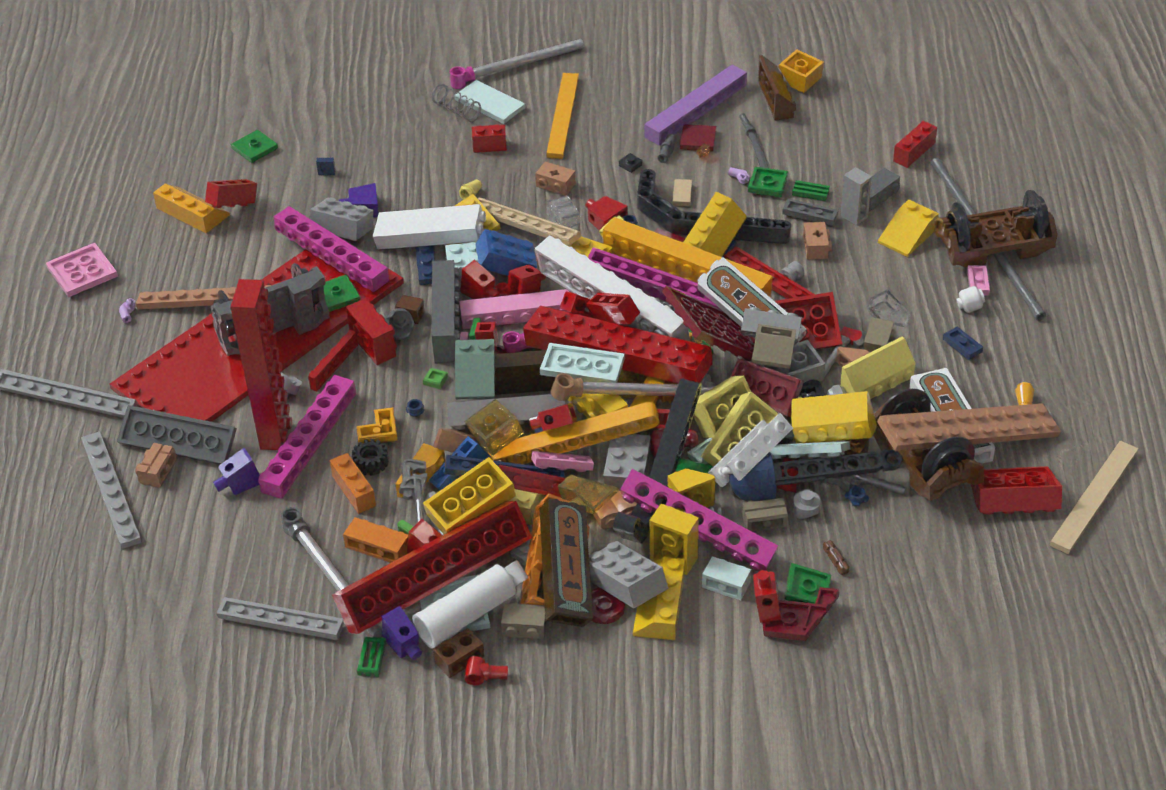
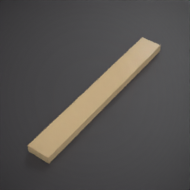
[478,197,581,246]
[1050,441,1139,554]

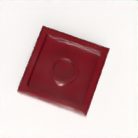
[680,124,716,151]

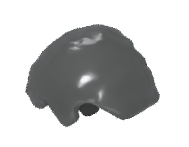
[385,308,414,340]

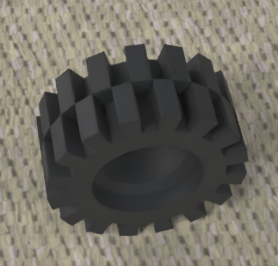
[352,439,389,476]

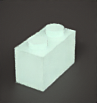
[702,557,751,600]

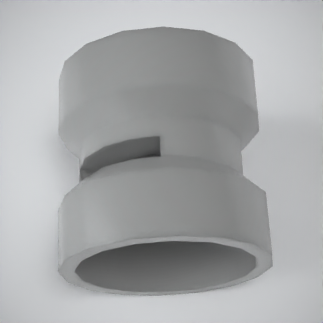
[779,261,804,282]

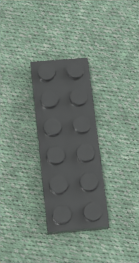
[117,405,237,465]

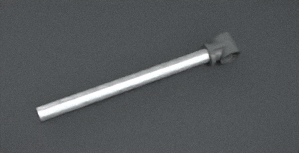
[281,507,382,638]

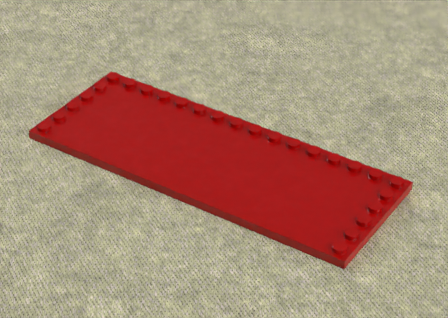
[109,249,404,422]

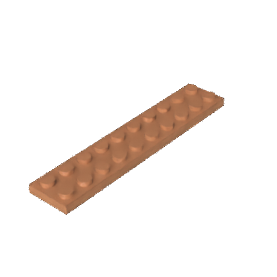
[877,403,1061,451]

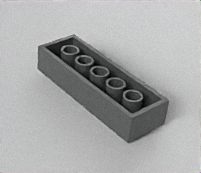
[431,260,460,363]

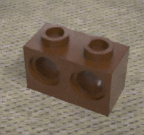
[433,628,485,679]

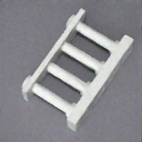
[708,413,793,487]

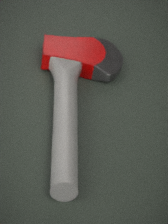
[824,326,867,377]

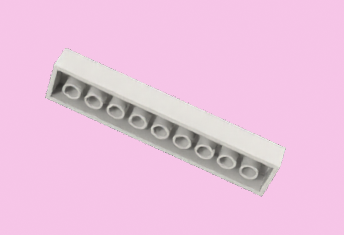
[535,235,690,341]

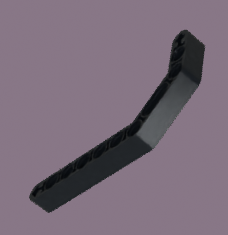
[637,169,791,244]
[613,378,702,544]

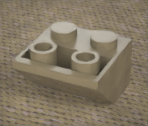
[752,324,796,369]

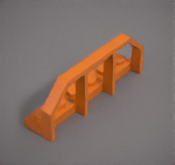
[520,494,590,605]

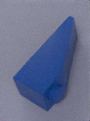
[429,436,491,490]

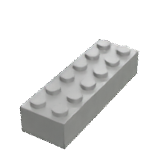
[447,394,565,430]

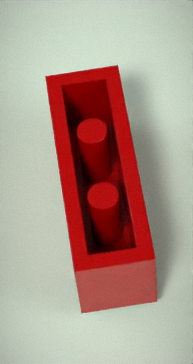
[893,121,937,168]
[205,179,257,208]
[585,293,640,325]

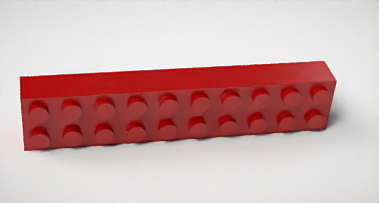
[230,279,292,450]
[523,305,713,384]
[332,501,532,634]

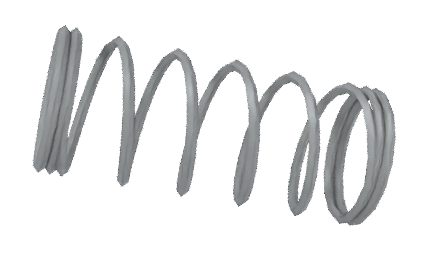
[432,84,481,121]

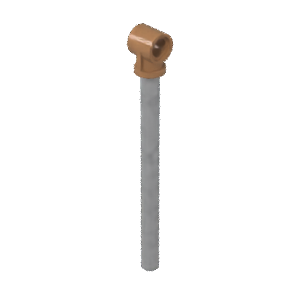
[551,373,715,401]

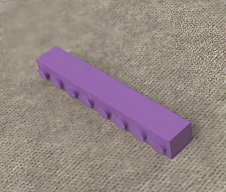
[644,65,747,146]

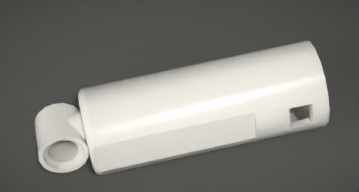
[412,560,529,648]

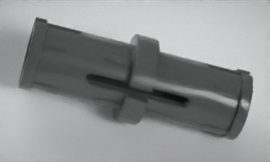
[657,134,677,163]

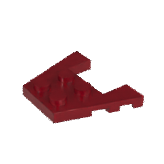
[762,586,840,641]

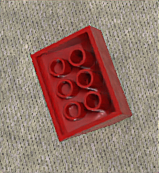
[775,292,842,349]
[971,466,1062,515]

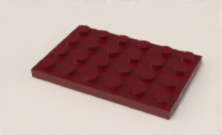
[662,286,756,364]

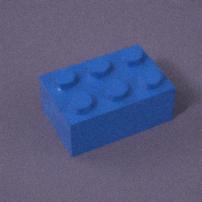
[475,229,537,276]

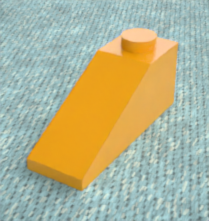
[395,443,445,498]

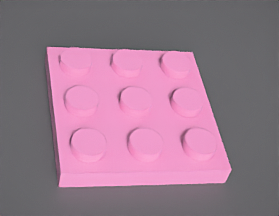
[46,243,118,297]

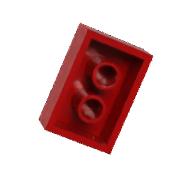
[346,299,397,365]

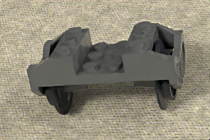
[211,263,330,356]

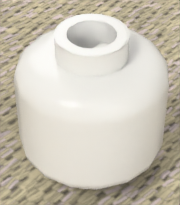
[956,286,985,313]

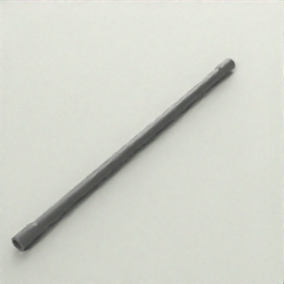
[931,158,1046,321]

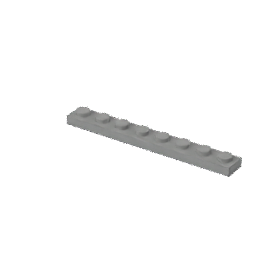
[0,369,138,418]
[81,431,142,549]

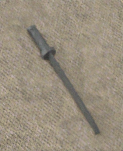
[739,113,767,168]

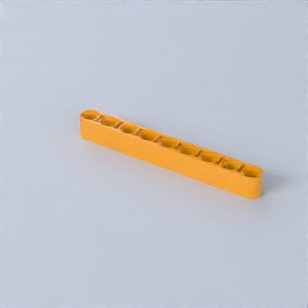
[488,402,659,464]

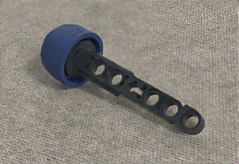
[729,450,902,502]

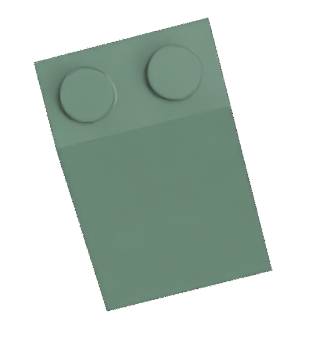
[455,339,495,400]

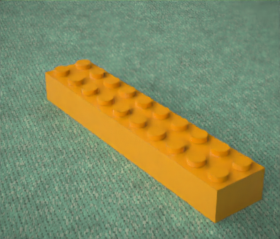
[603,217,772,298]

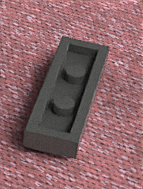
[782,198,838,226]

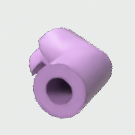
[728,167,749,184]
[119,298,136,323]

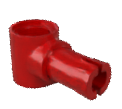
[465,656,508,686]

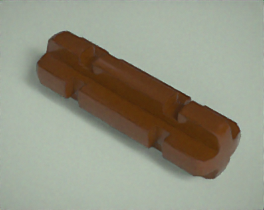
[823,540,850,575]

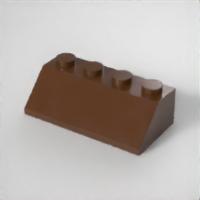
[758,55,796,121]

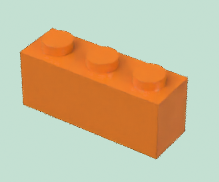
[329,453,376,514]
[343,517,408,563]

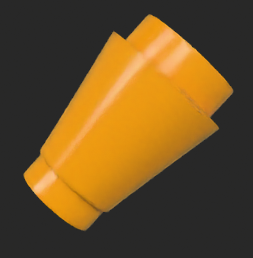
[1015,382,1035,405]

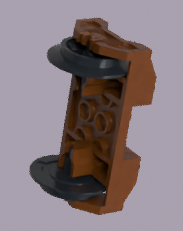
[934,190,1058,268]
[873,388,984,501]

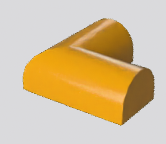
[356,407,397,444]

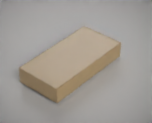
[673,179,692,207]

